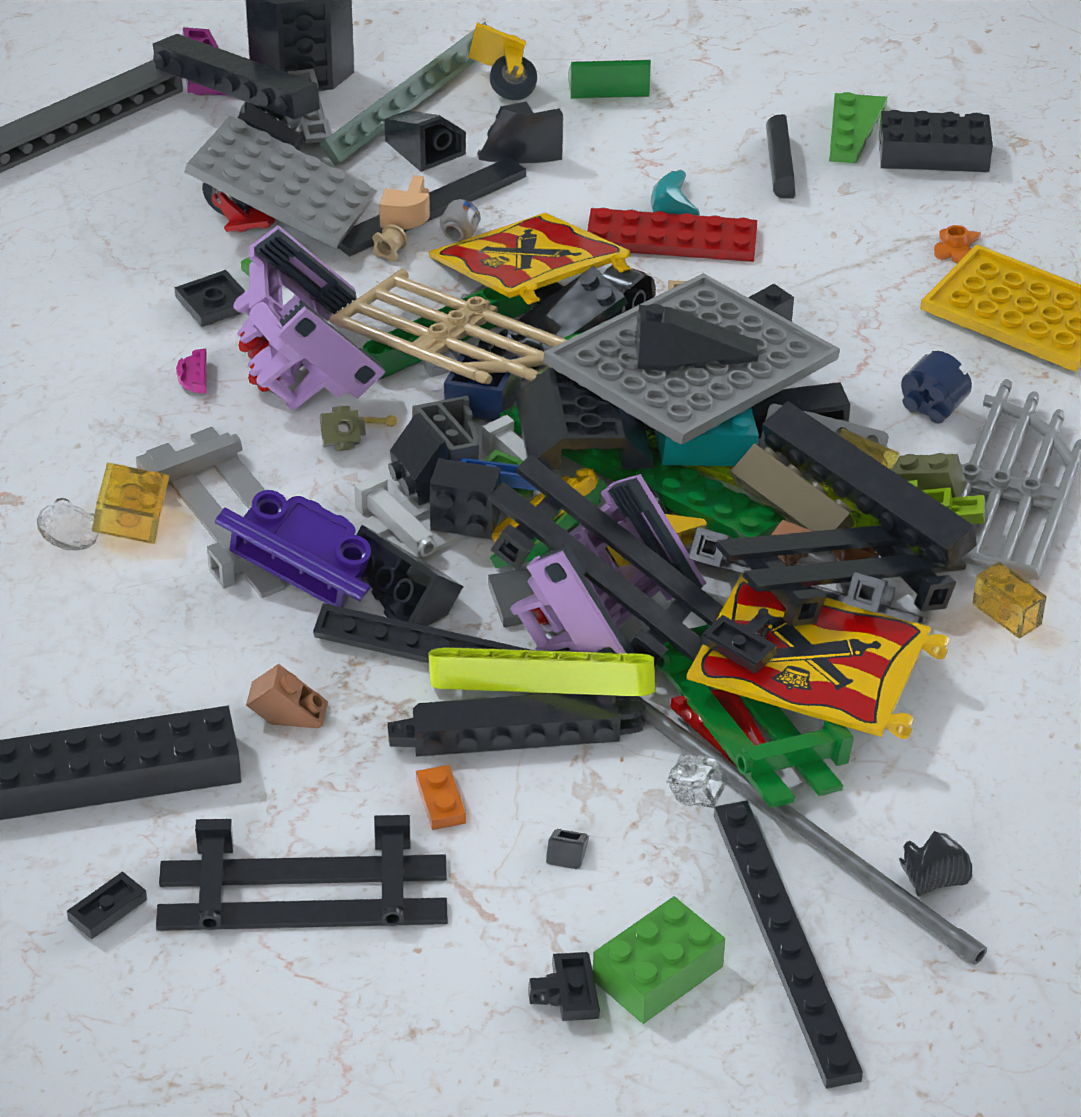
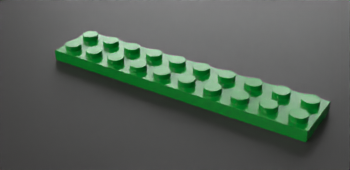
[500,405,786,539]

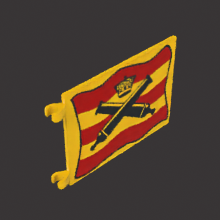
[428,212,631,305]
[686,573,949,739]

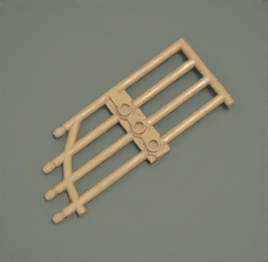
[329,268,577,384]

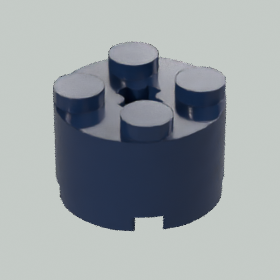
[901,351,972,424]

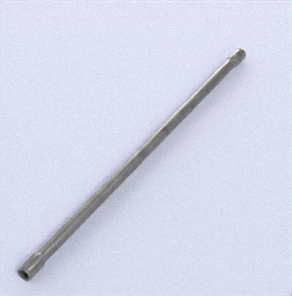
[546,631,987,965]

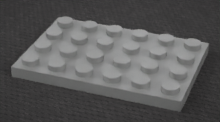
[184,116,377,249]

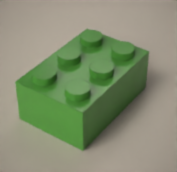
[593,896,726,1024]

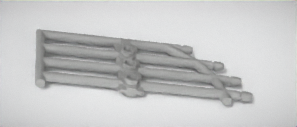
[923,379,1081,580]

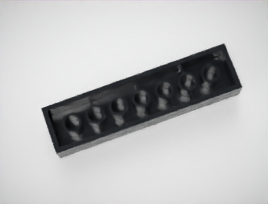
[0,705,241,820]

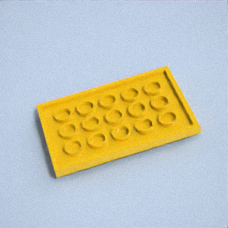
[920,244,1081,372]

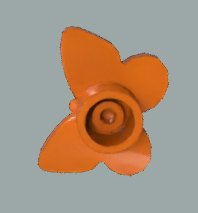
[934,225,981,264]

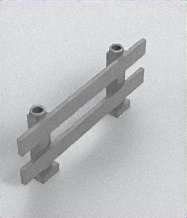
[136,427,285,598]

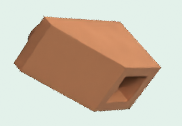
[246,664,328,728]

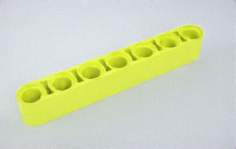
[428,648,656,696]

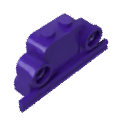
[215,490,371,607]

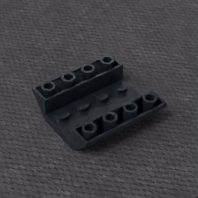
[245,0,354,91]
[515,368,654,470]

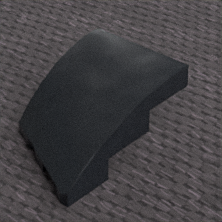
[477,101,563,164]

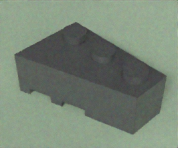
[412,396,479,461]

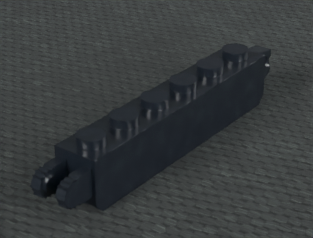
[388,693,645,757]

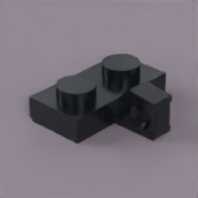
[702,613,777,674]
[528,952,600,1021]

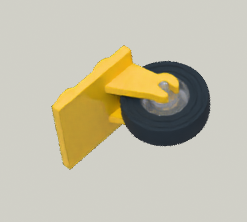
[468,22,537,100]

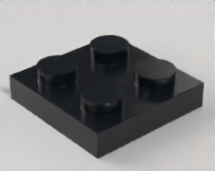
[174,270,245,327]

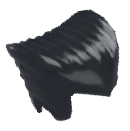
[899,831,972,897]

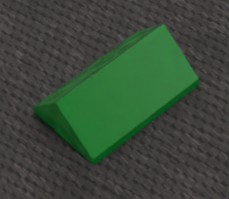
[568,60,651,99]

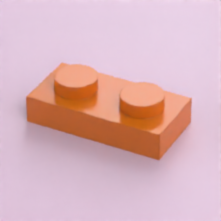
[416,765,466,830]

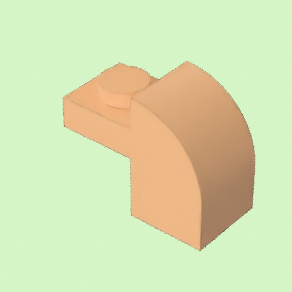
[379,175,430,230]

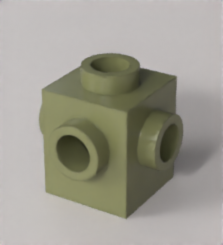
[320,406,366,451]

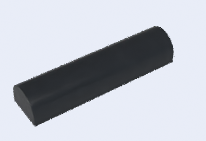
[766,114,796,198]

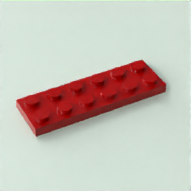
[587,207,758,262]

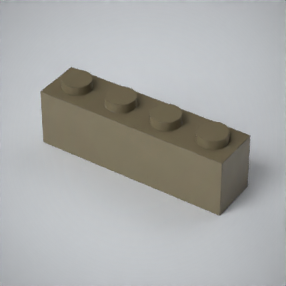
[730,443,854,553]

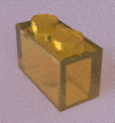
[972,562,1047,639]

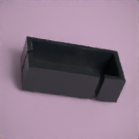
[878,110,993,172]

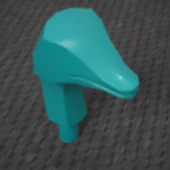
[650,170,700,216]

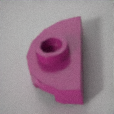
[176,348,207,394]

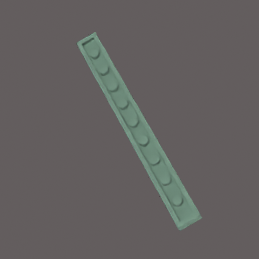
[319,22,488,166]

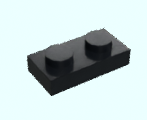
[67,871,147,940]

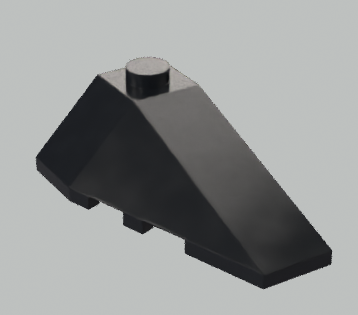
[635,304,758,371]
[356,525,464,626]

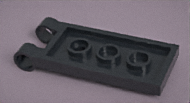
[478,266,628,382]

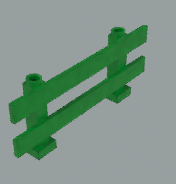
[657,625,854,808]

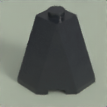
[385,110,466,172]

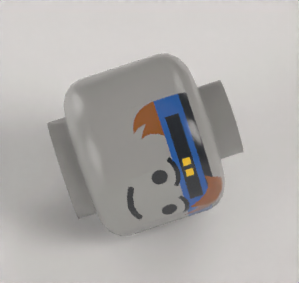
[440,199,481,241]

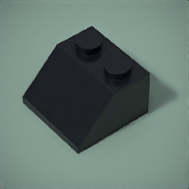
[388,413,448,505]

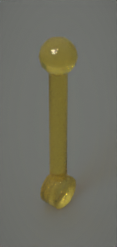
[340,415,397,427]

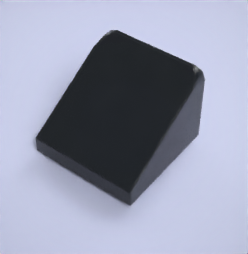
[546,829,589,869]

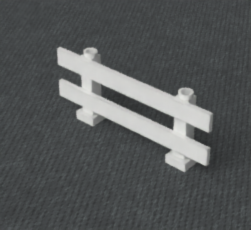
[354,415,583,559]

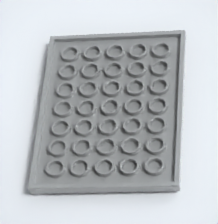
[543,273,840,445]

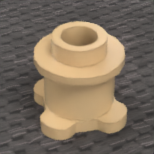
[372,224,408,262]

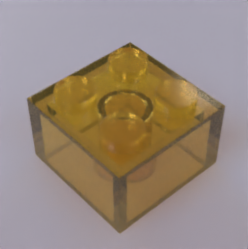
[92,462,170,544]

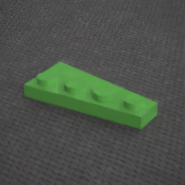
[829,92,888,163]

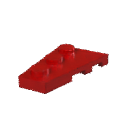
[670,689,766,767]

